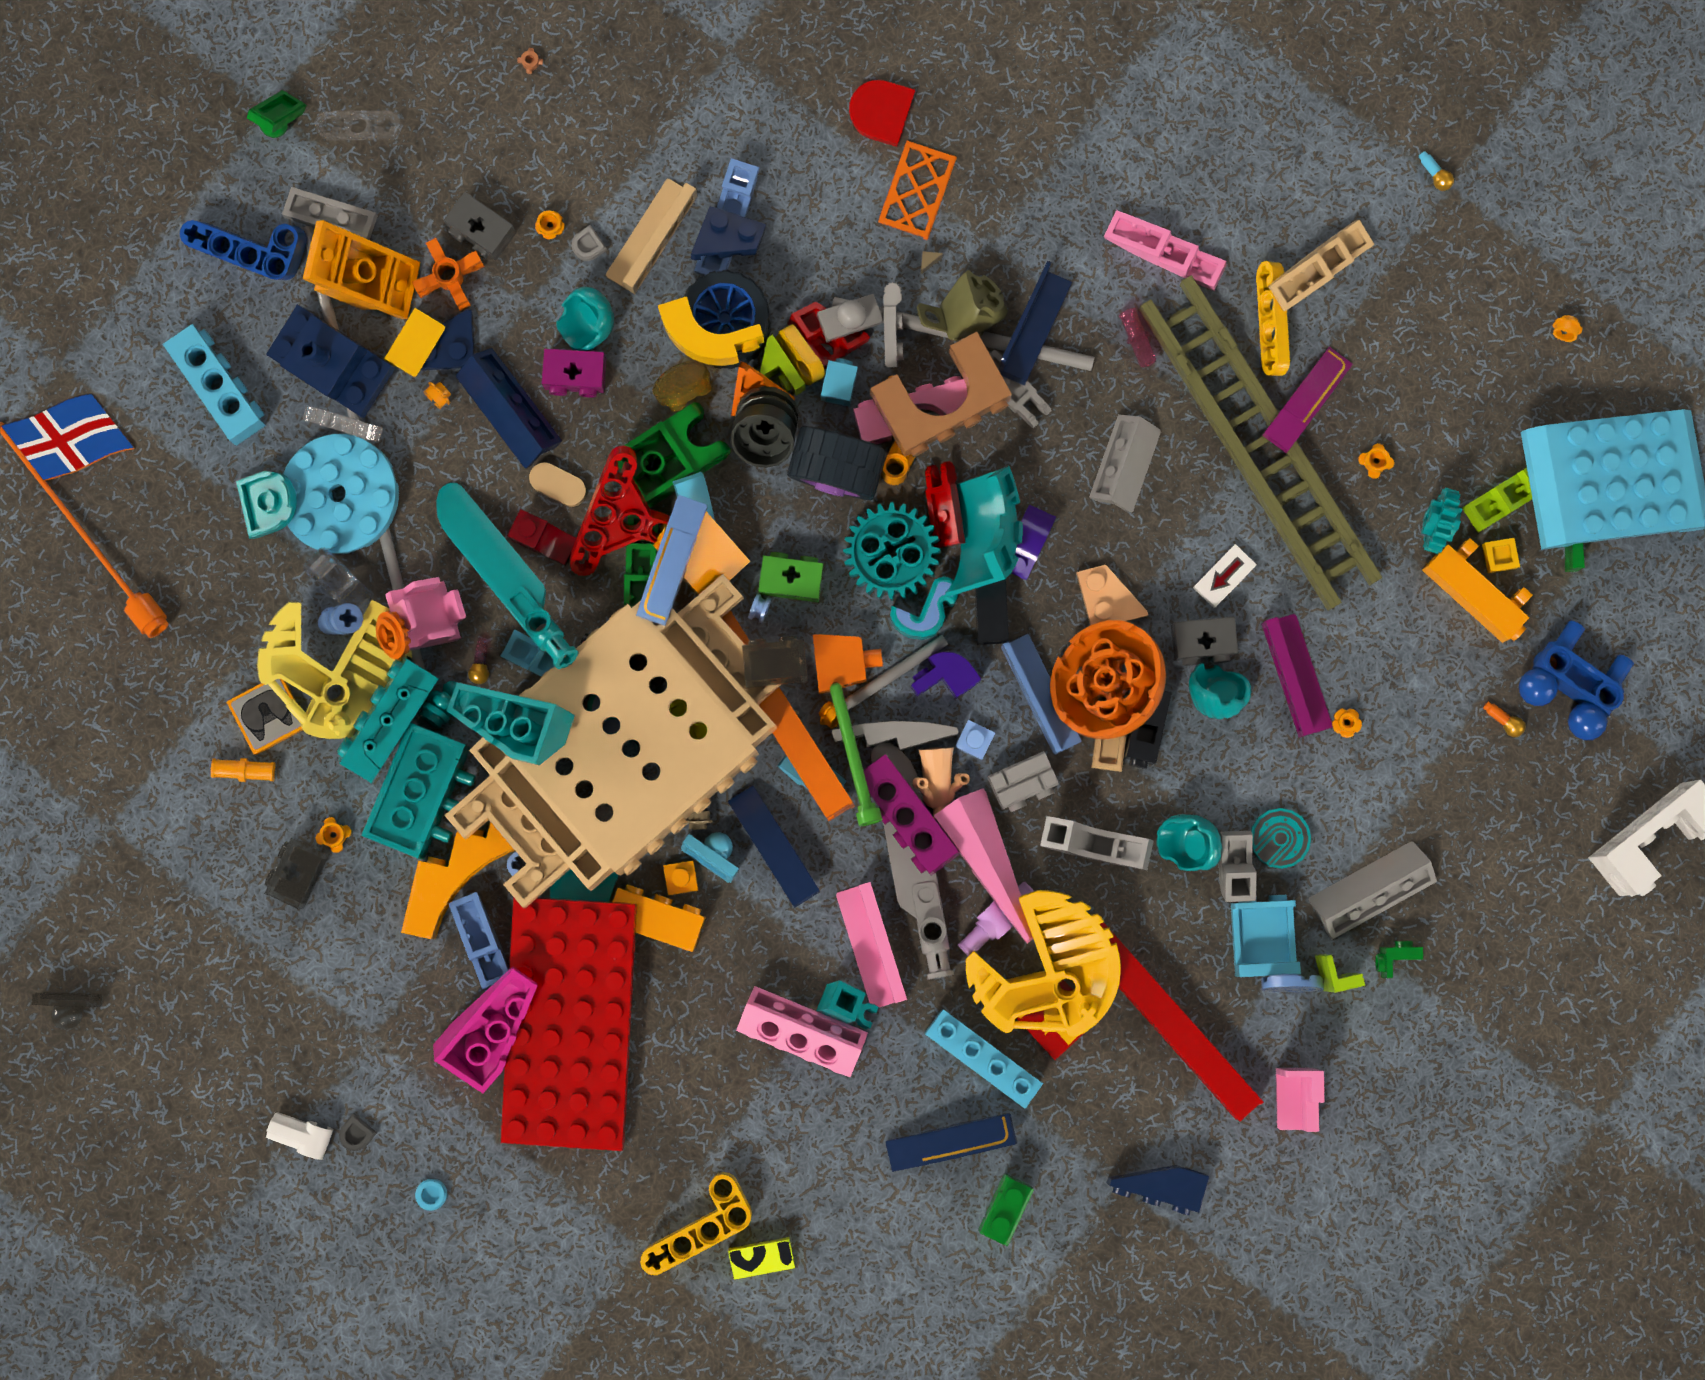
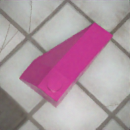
[433,967,537,1094]

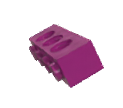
[863,754,960,876]

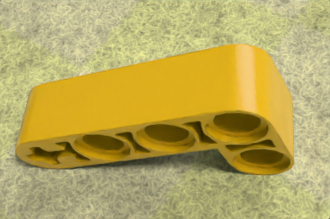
[640,1172,752,1275]

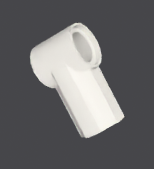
[266,1112,333,1160]

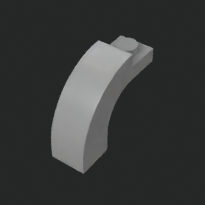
[1040,816,1154,870]

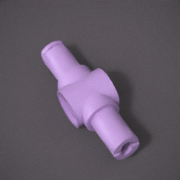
[958,882,1034,956]

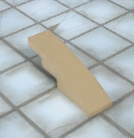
[1268,220,1375,311]

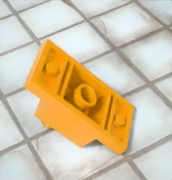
[303,220,421,319]

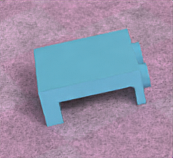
[1231,895,1301,977]

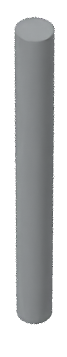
[845,635,948,711]

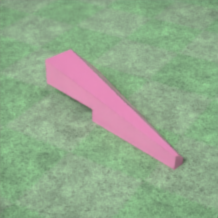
[934,788,1033,944]

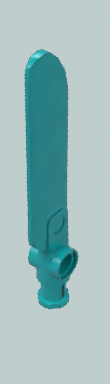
[436,483,579,669]

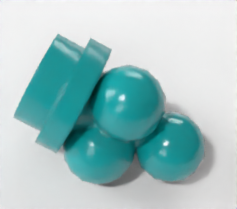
[419,681,456,729]

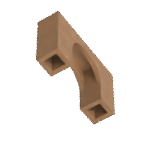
[870,332,1012,457]

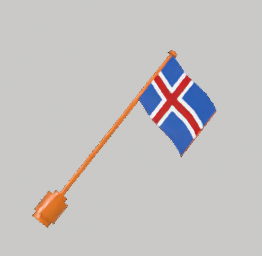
[0,394,169,638]

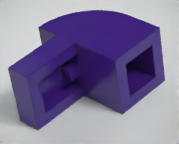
[1011,505,1056,580]
[910,652,982,699]

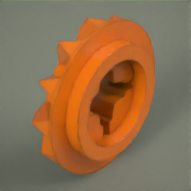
[376,611,411,659]

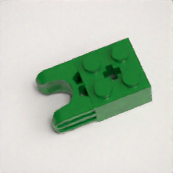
[618,402,731,508]

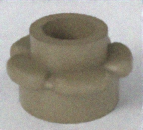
[686,810,713,830]

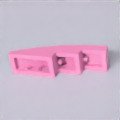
[1104,210,1227,291]

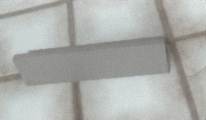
[1308,841,1437,940]

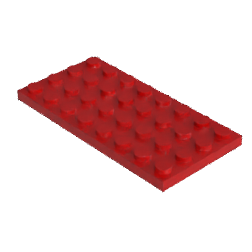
[501,897,637,1151]

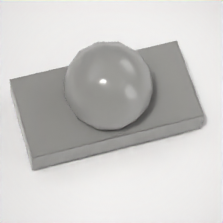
[817,294,883,342]

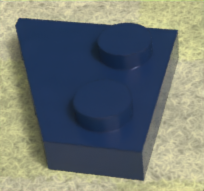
[691,206,766,261]
[420,310,474,371]

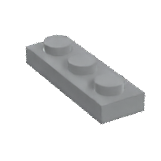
[282,187,378,240]

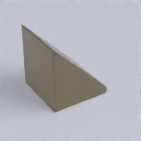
[920,251,943,274]

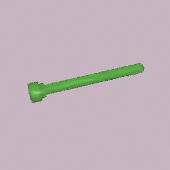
[830,683,883,827]

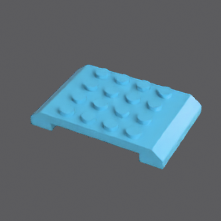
[1521,409,1705,550]

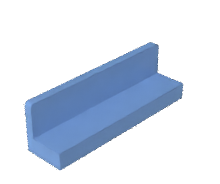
[1001,634,1082,755]

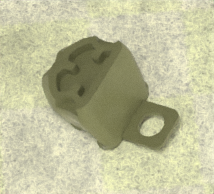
[917,270,1008,341]

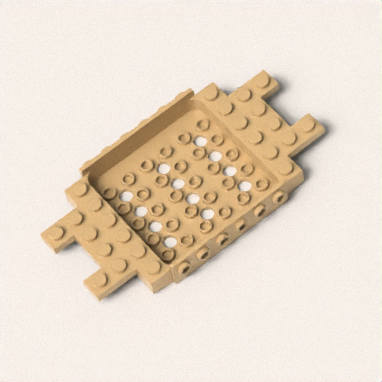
[444,574,804,908]

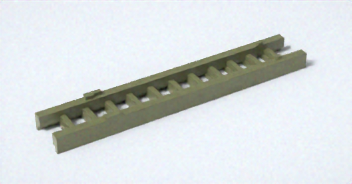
[1139,275,1383,611]

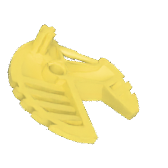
[257,599,412,739]

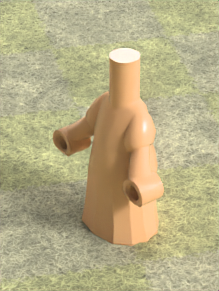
[912,747,970,819]

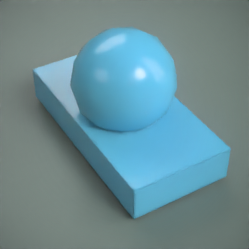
[681,832,739,883]

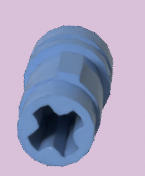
[318,603,363,635]

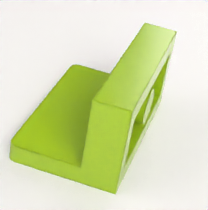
[1315,954,1365,993]

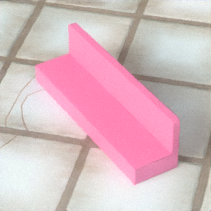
[836,882,907,1008]

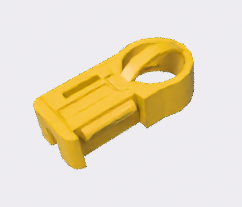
[775,324,825,385]

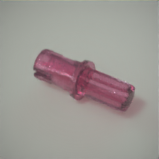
[1119,308,1156,368]

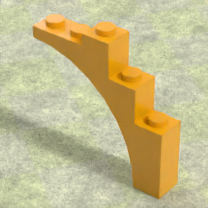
[401,822,515,939]

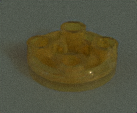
[652,360,712,412]

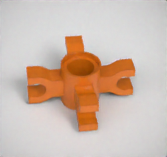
[412,238,484,311]

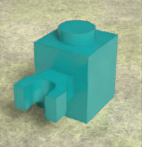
[816,980,879,1029]

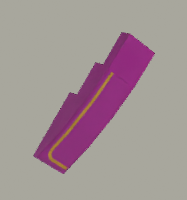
[1262,347,1353,453]

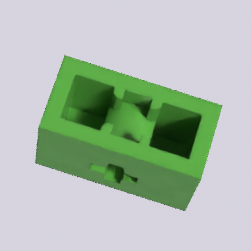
[758,552,823,603]

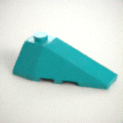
[447,682,575,765]

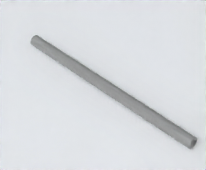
[832,297,1095,371]

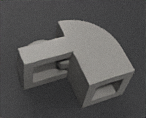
[1218,831,1257,902]

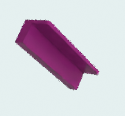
[1261,614,1332,738]

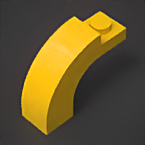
[657,296,764,366]

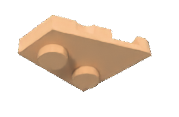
[1076,565,1148,625]

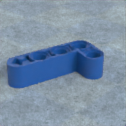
[180,220,307,281]

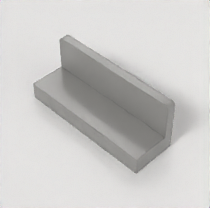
[1089,414,1161,513]

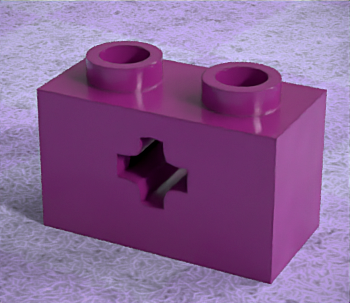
[542,349,607,398]

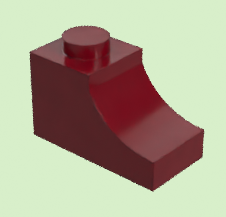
[507,509,576,566]

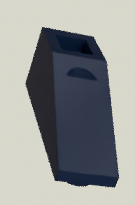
[1107,1165,1209,1215]

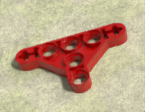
[570,446,670,576]

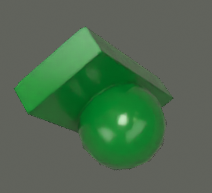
[247,90,307,138]

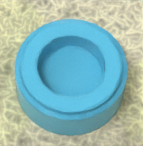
[415,1179,447,1211]

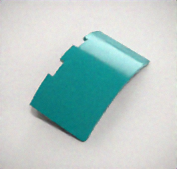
[945,466,1023,597]

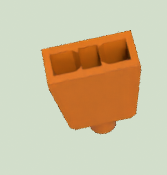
[813,634,883,694]

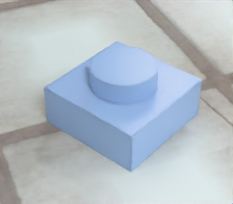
[955,720,995,760]

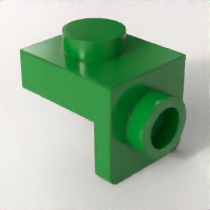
[1375,941,1423,978]

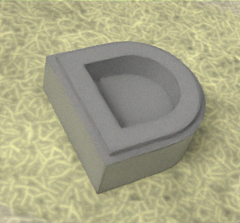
[572,225,607,261]

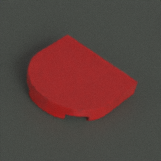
[849,80,915,147]

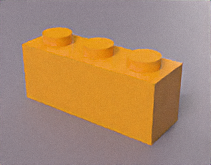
[613,884,706,952]

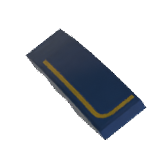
[885,1113,1017,1172]

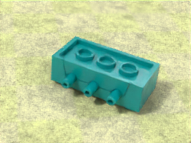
[336,657,439,783]
[361,723,476,860]

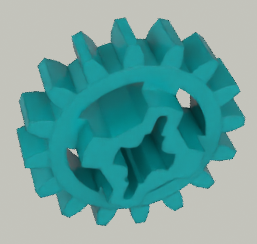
[1421,487,1463,554]

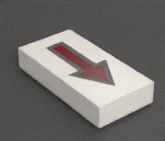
[1193,544,1257,608]

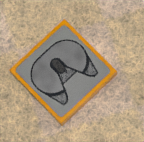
[227,679,303,755]

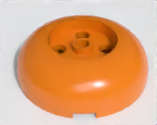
[1050,620,1166,739]

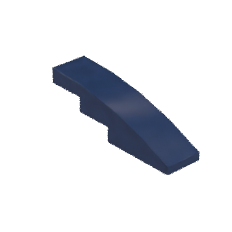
[728,786,820,908]

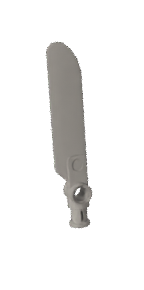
[871,742,955,980]

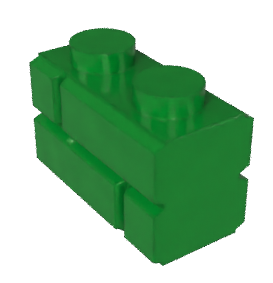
[978,1173,1034,1247]

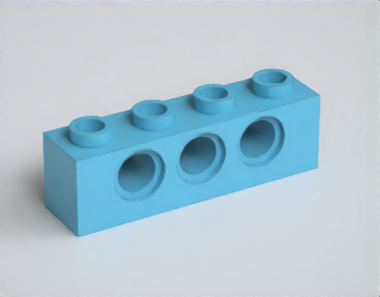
[163,324,266,446]
[924,1009,1043,1109]

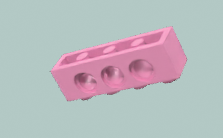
[736,986,868,1077]

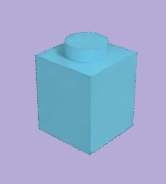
[821,358,858,407]

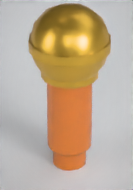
[1483,701,1526,737]

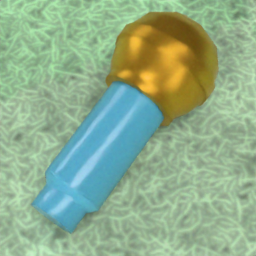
[1419,151,1454,191]

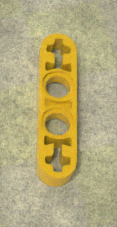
[1256,261,1290,376]

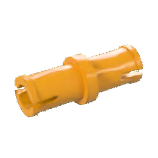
[211,758,276,782]

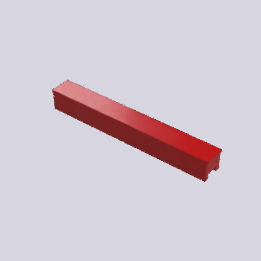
[1100,922,1264,1122]

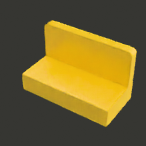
[384,308,445,377]

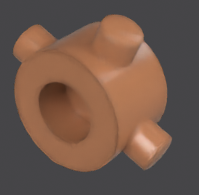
[517,48,543,74]

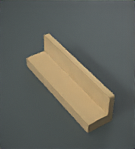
[606,179,698,294]

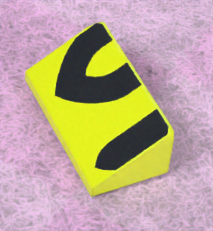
[728,1237,795,1280]

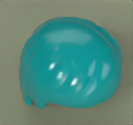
[556,286,615,351]
[1188,663,1252,720]
[1156,814,1222,871]

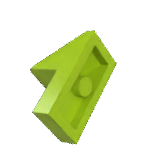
[760,334,806,396]

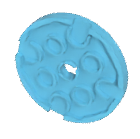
[283,434,399,554]

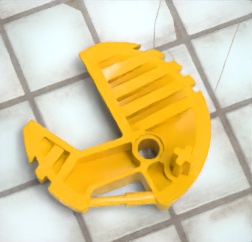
[966,890,1121,1037]

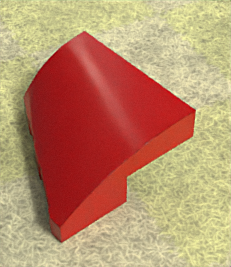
[787,302,870,369]

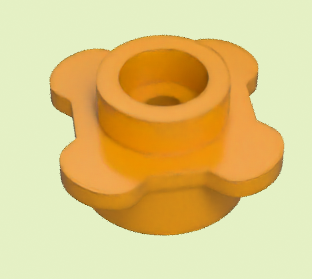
[1358,443,1394,479]
[315,817,352,853]

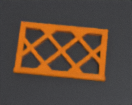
[878,140,957,240]

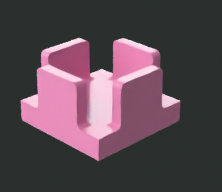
[385,577,466,651]

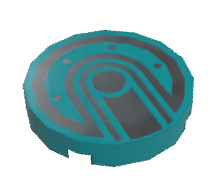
[1251,808,1311,869]

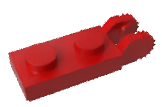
[925,461,965,548]

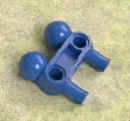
[1518,620,1634,740]

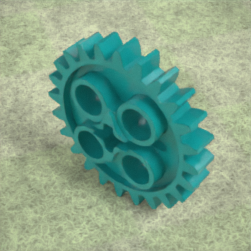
[843,502,941,601]

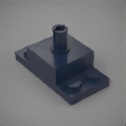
[266,304,395,418]

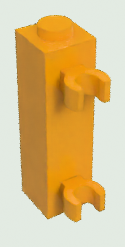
[1422,538,1533,643]

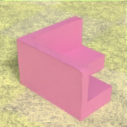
[1276,1068,1325,1132]

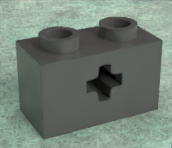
[444,192,517,261]
[1171,617,1238,666]

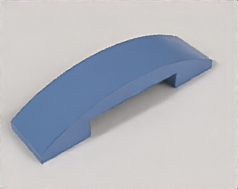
[694,158,760,275]

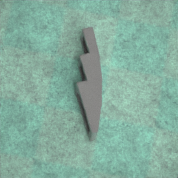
[831,721,958,751]

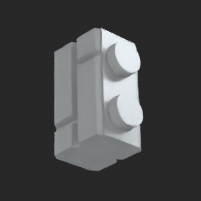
[987,751,1059,812]

